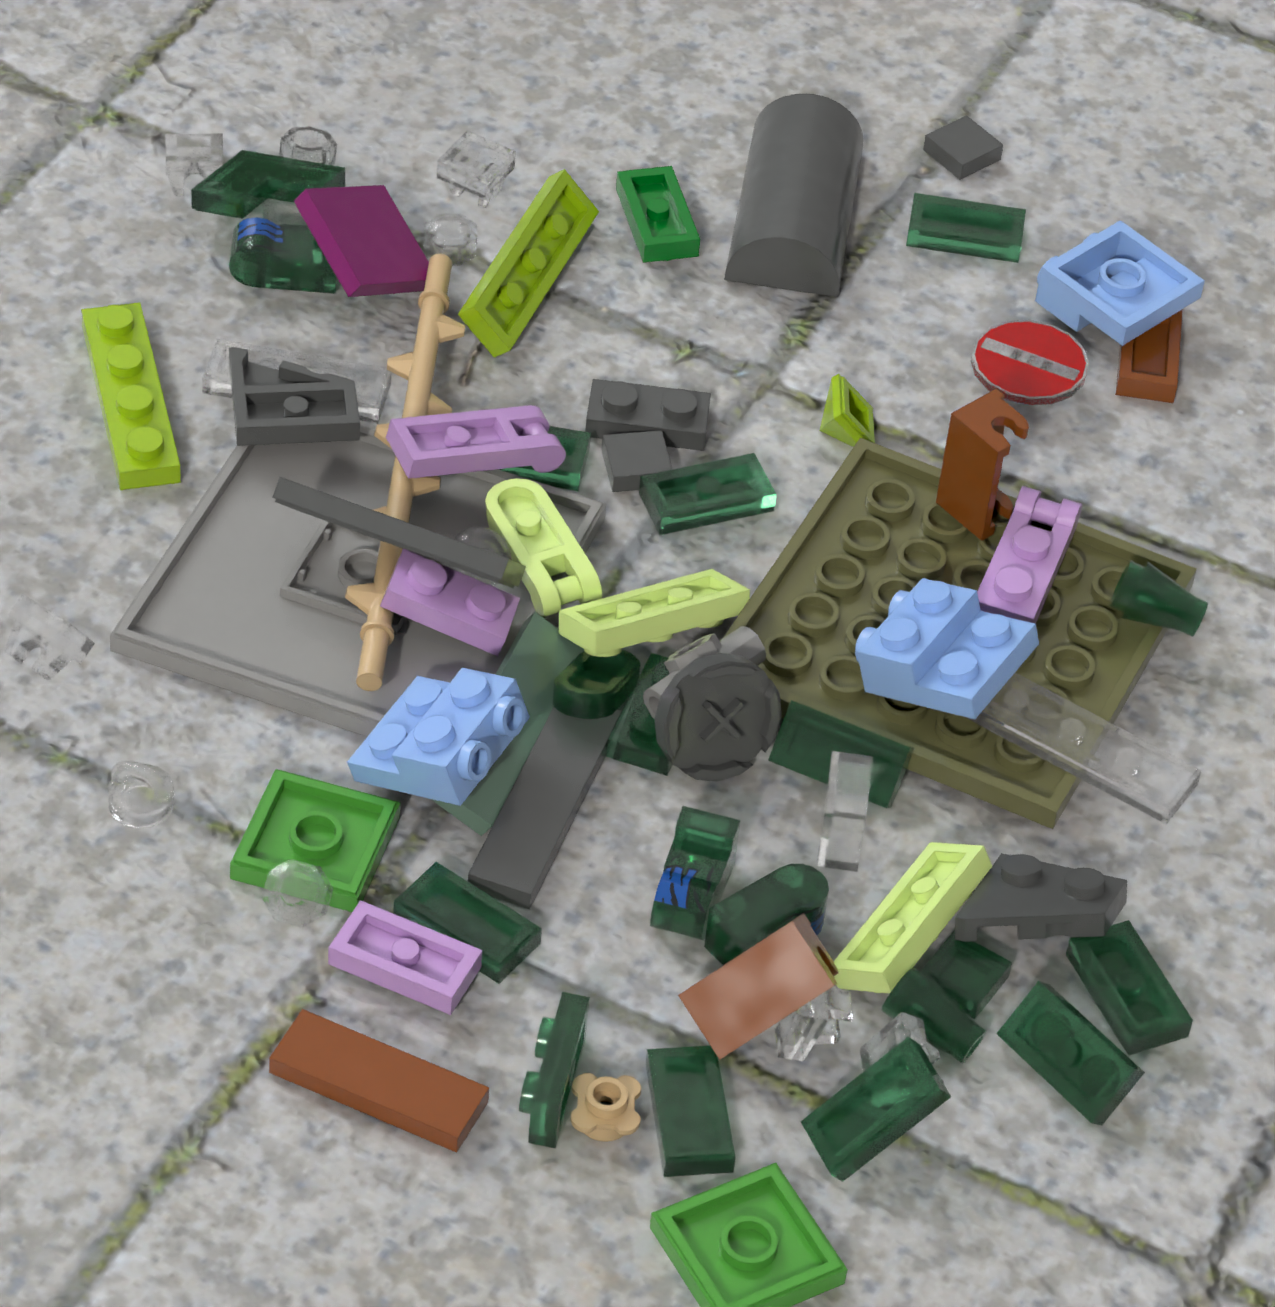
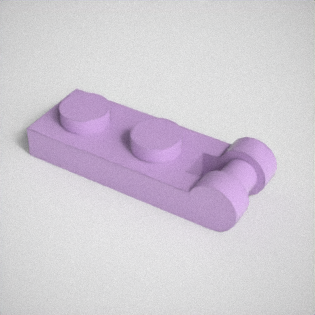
[386,405,566,479]
[977,486,1082,624]

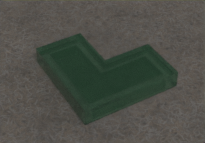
[191,150,345,219]

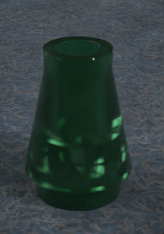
[1109,560,1208,637]
[881,967,987,1064]

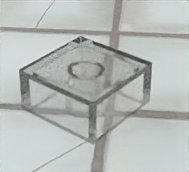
[816,751,873,872]

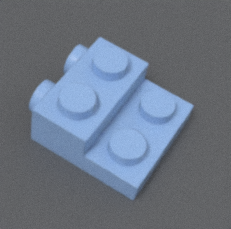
[1035,220,1205,346]
[855,578,1039,720]
[347,667,530,806]

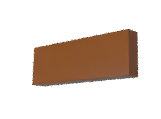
[269,1009,489,1153]

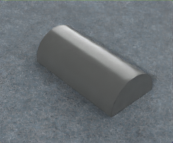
[724,93,863,297]

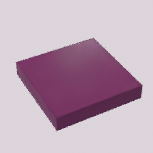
[294,185,429,297]

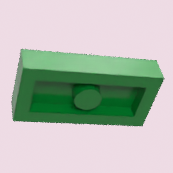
[616,166,700,263]

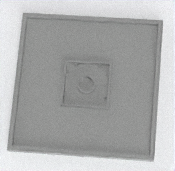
[110,425,606,737]

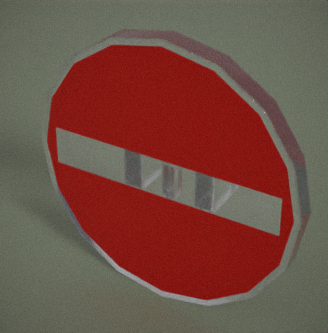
[970,320,1089,405]

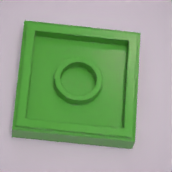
[230,769,401,912]
[650,1163,848,1307]

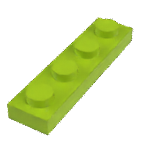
[458,169,599,358]
[81,302,181,490]

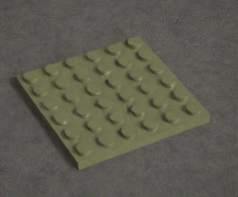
[723,438,1197,829]

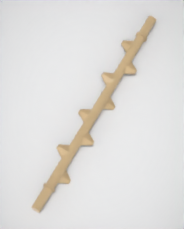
[345,254,465,691]

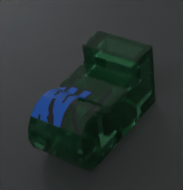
[229,217,337,294]
[650,806,741,940]
[704,864,829,965]

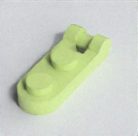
[485,478,602,618]

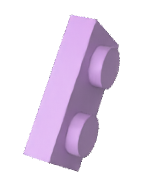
[380,549,520,656]
[328,900,483,1015]

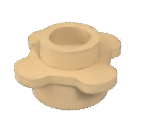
[570,1073,641,1142]

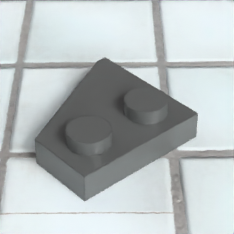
[229,347,360,446]
[955,853,1127,942]

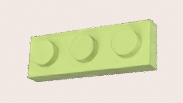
[558,569,750,657]
[834,842,993,994]

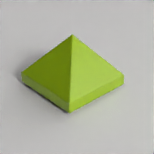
[819,374,875,447]

